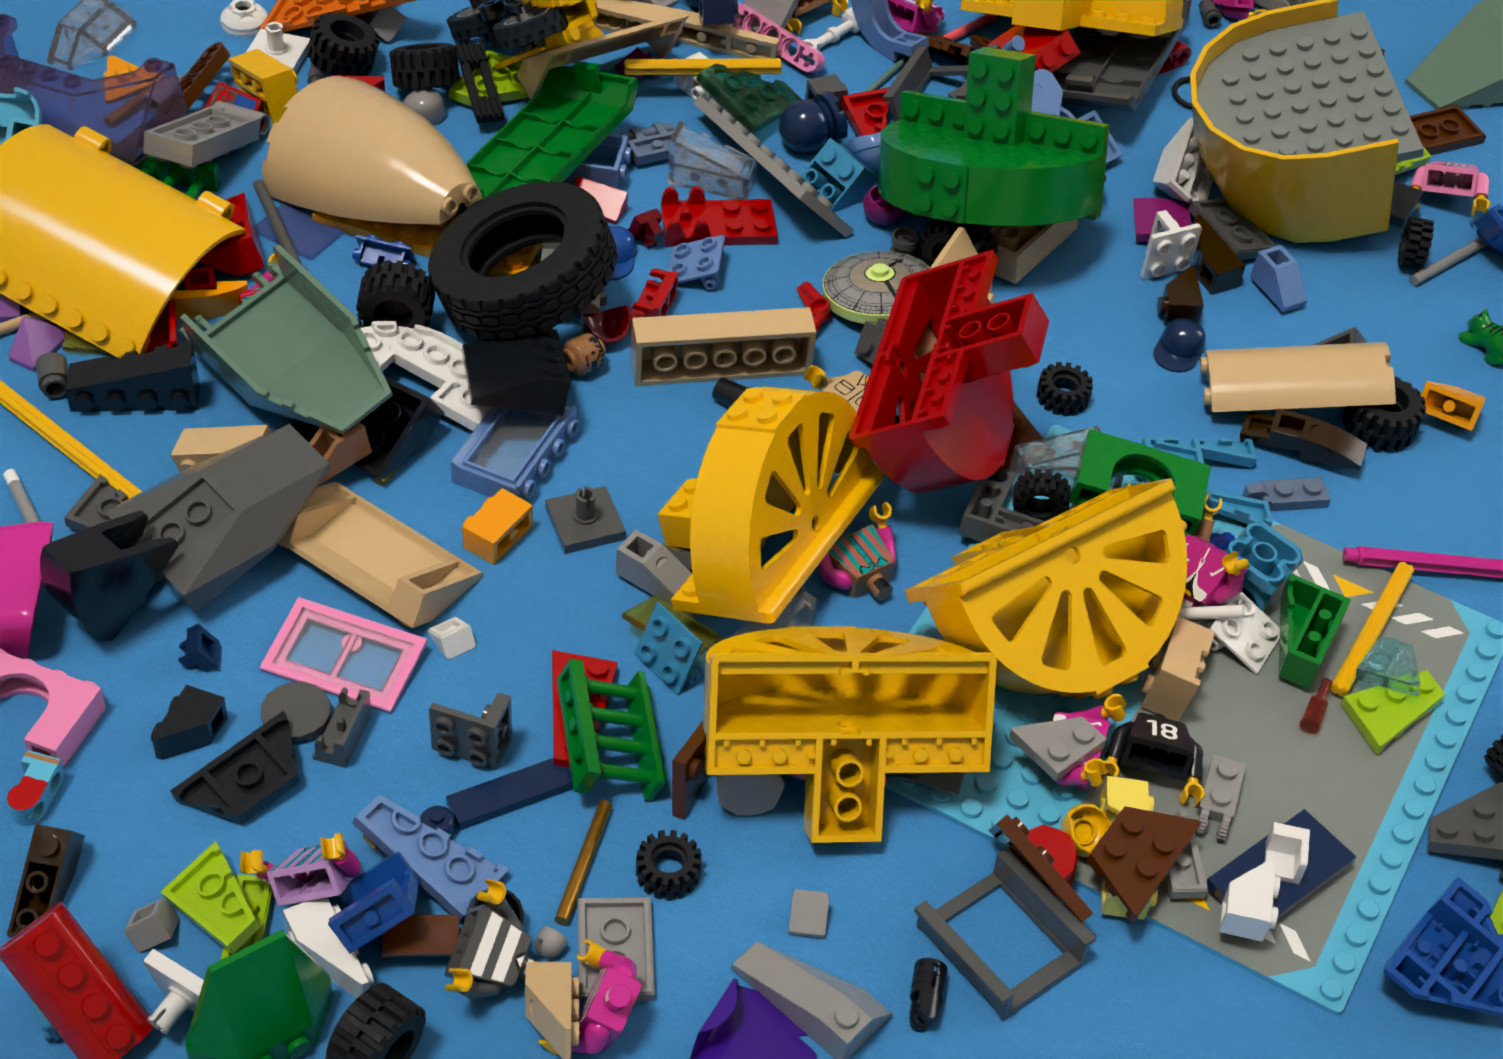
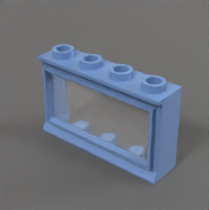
[451,405,579,500]

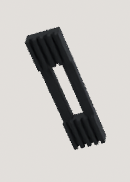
[456,41,504,123]

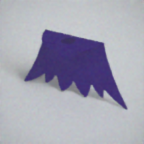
[690,978,817,1059]

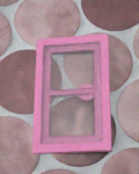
[260,597,428,713]

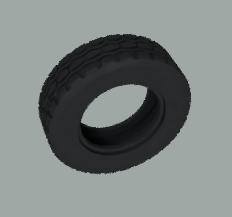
[428,181,617,340]

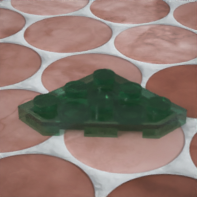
[696,63,802,134]

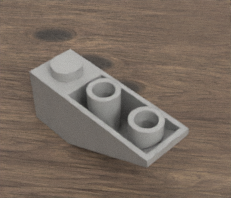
[616,529,701,620]

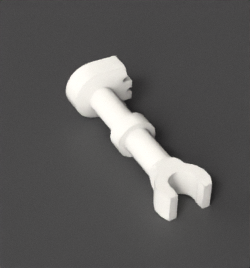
[803,7,861,60]

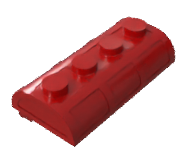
[0,901,154,1059]

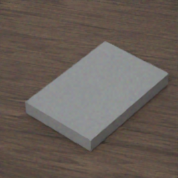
[577,897,655,1003]

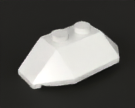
[1153,118,1213,204]

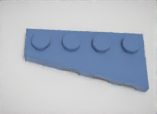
[352,794,510,921]

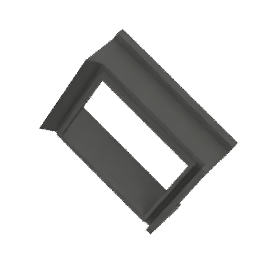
[883,44,1000,122]
[914,848,1096,1022]

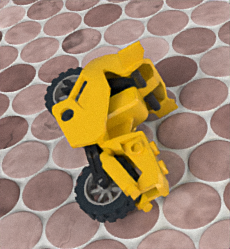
[446,0,604,69]

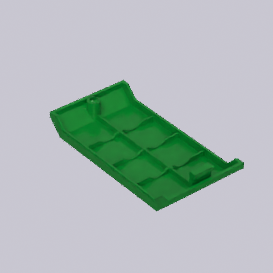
[466,61,638,204]

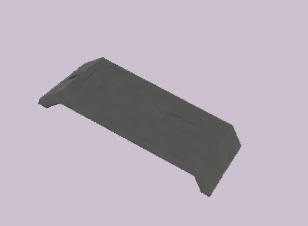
[1052,0,1192,112]

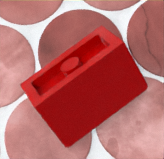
[147,300,180,352]

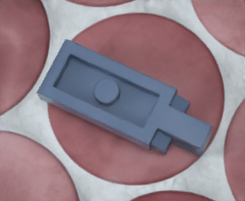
[1242,477,1331,511]

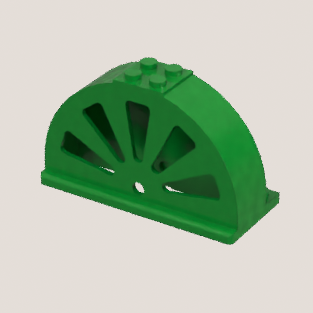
[878,47,1110,226]

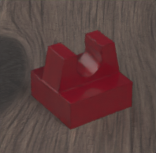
[628,208,663,248]

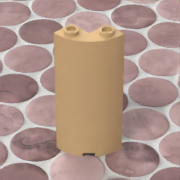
[1200,342,1396,412]

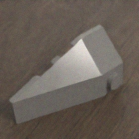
[731,942,892,1059]

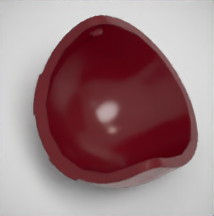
[578,305,632,346]

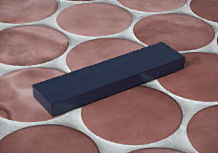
[446,758,573,830]

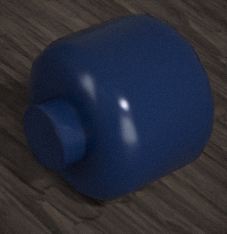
[420,806,455,840]

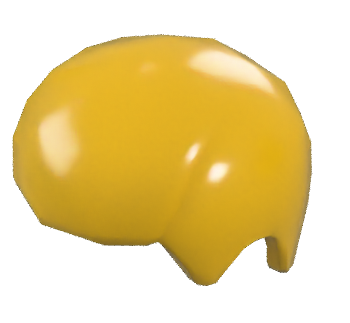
[1061,804,1111,858]

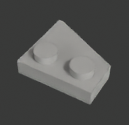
[1009,716,1107,781]

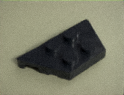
[170,711,300,824]

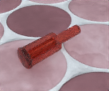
[1299,678,1332,734]

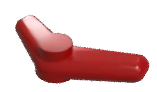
[797,281,832,332]

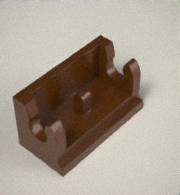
[382,915,460,960]

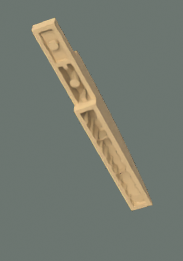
[593,0,779,58]

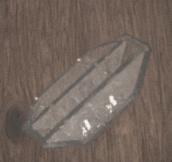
[47,0,137,71]

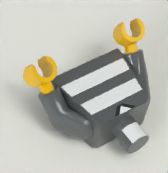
[444,879,539,1000]

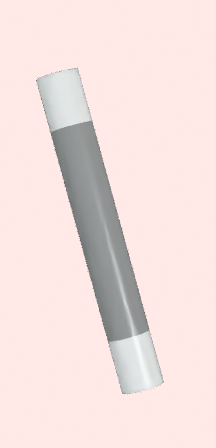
[3,469,40,523]

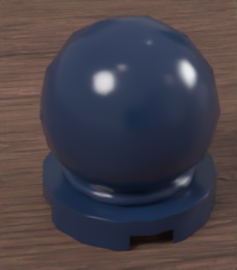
[779,91,848,154]

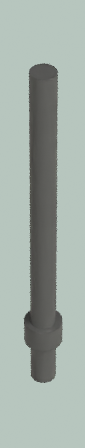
[253,180,309,272]

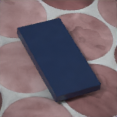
[1206,809,1357,920]

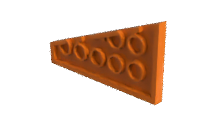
[259,0,416,33]

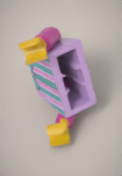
[240,833,361,906]

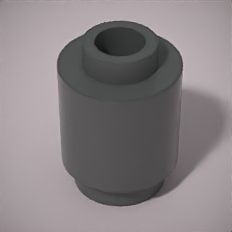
[36,352,69,398]

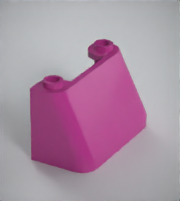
[0,521,54,659]

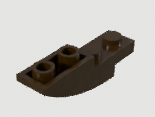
[1240,409,1367,470]

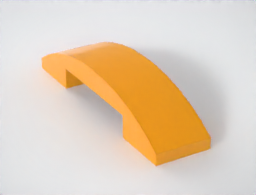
[159,281,249,320]

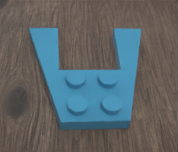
[1141,437,1273,527]

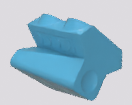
[1225,522,1304,612]

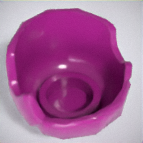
[863,186,904,226]

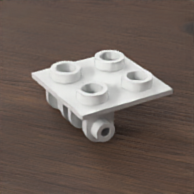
[1209,592,1280,674]

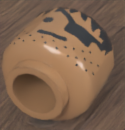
[562,333,606,376]

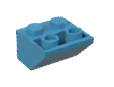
[801,138,878,212]

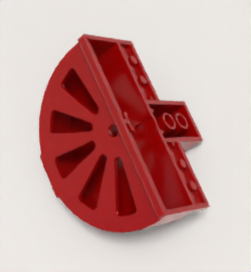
[849,250,1049,494]

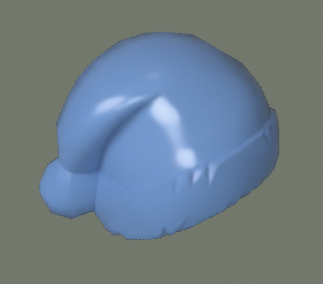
[848,131,881,173]

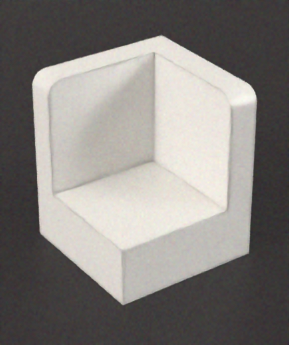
[1264,822,1310,885]

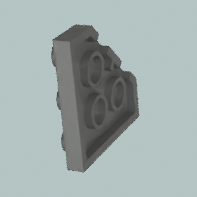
[1428,781,1503,860]

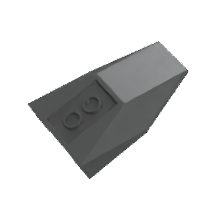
[105,424,331,614]

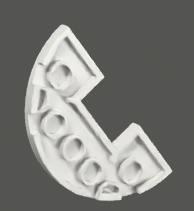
[361,321,491,431]

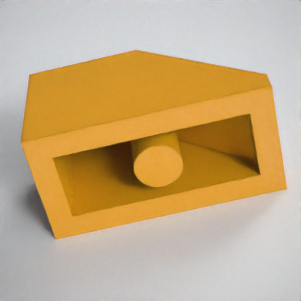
[1421,381,1486,431]

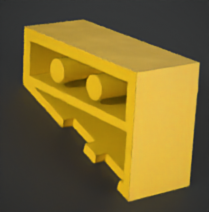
[228,49,298,126]

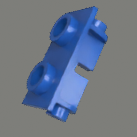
[352,235,416,266]

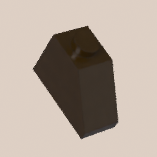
[1157,267,1204,326]

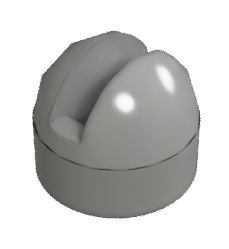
[535,926,568,959]

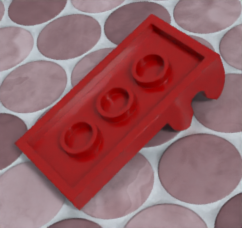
[660,186,778,247]

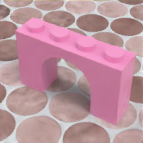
[0,648,106,768]

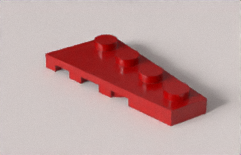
[552,650,618,768]

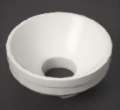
[220,0,268,38]

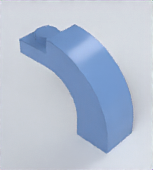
[851,0,930,61]

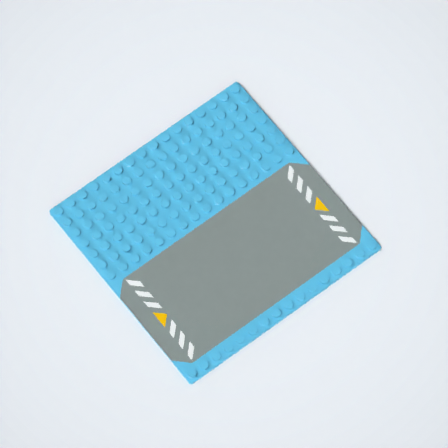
[885,425,1503,1016]

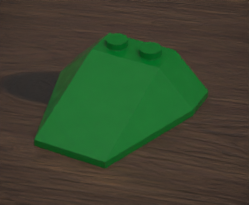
[184,930,333,1059]

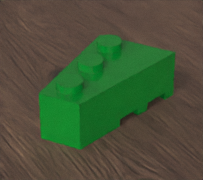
[1279,574,1351,690]

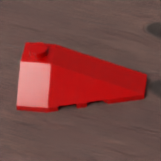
[198,193,265,277]

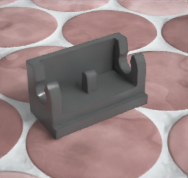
[312,687,372,768]

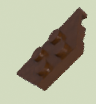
[1087,806,1201,923]

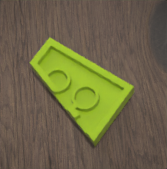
[1341,670,1446,755]
[160,841,261,954]

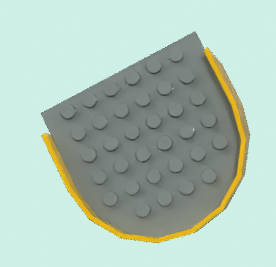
[1190,0,1424,243]

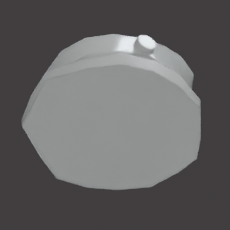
[717,774,785,816]

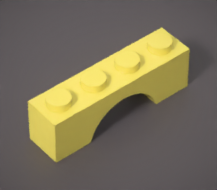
[1099,776,1158,920]

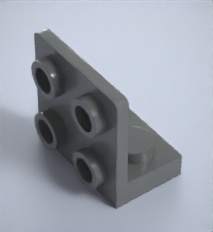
[429,693,512,770]

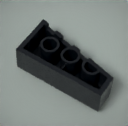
[66,340,200,412]

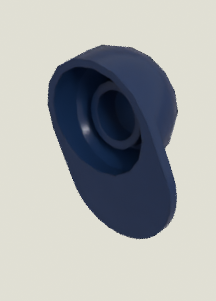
[1153,318,1206,373]

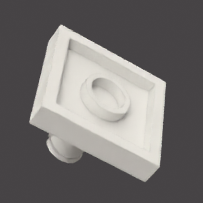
[246,22,310,73]
[143,949,204,1035]

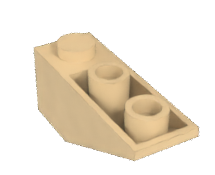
[525,962,579,1059]

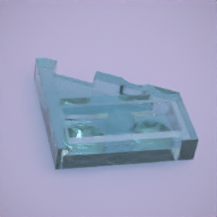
[1356,636,1421,696]

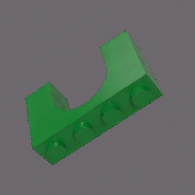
[1069,429,1211,536]

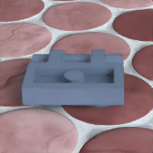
[620,122,688,166]

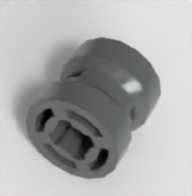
[890,226,920,258]

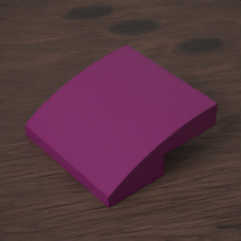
[1133,198,1191,243]

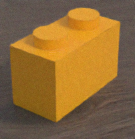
[461,488,533,565]

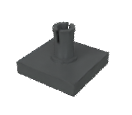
[545,486,626,554]

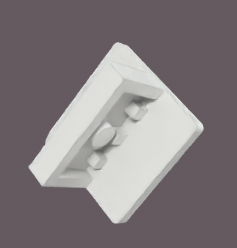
[1140,210,1202,280]

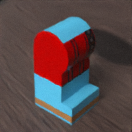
[7,750,65,826]

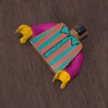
[817,502,896,600]

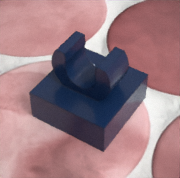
[178,624,219,672]

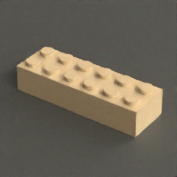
[630,307,816,386]

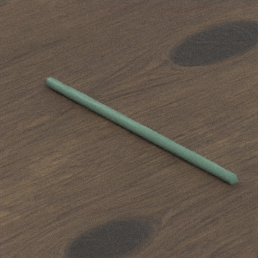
[840,56,910,116]

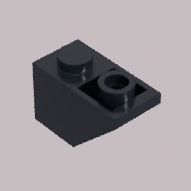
[151,685,228,760]

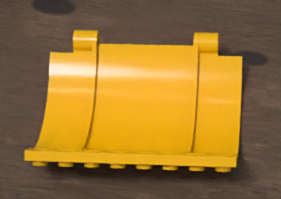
[0,124,245,358]

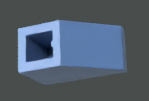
[1250,245,1307,312]

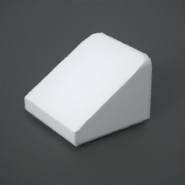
[427,617,476,659]

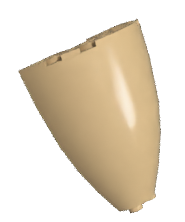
[262,76,483,225]

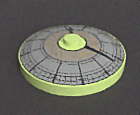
[822,251,930,324]

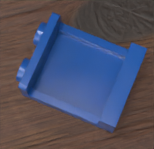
[328,852,420,954]

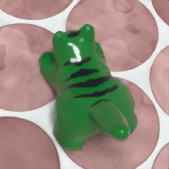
[1459,309,1503,366]

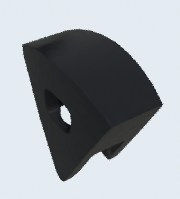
[40,510,179,641]

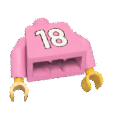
[1410,161,1490,217]

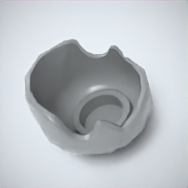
[404,88,447,125]

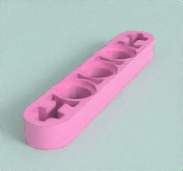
[732,2,825,74]

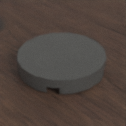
[261,682,331,744]

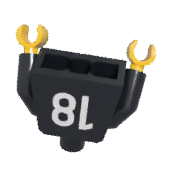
[1104,712,1205,807]

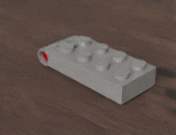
[143,101,270,169]

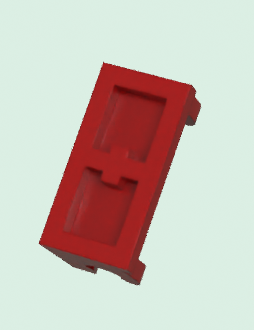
[631,269,678,323]

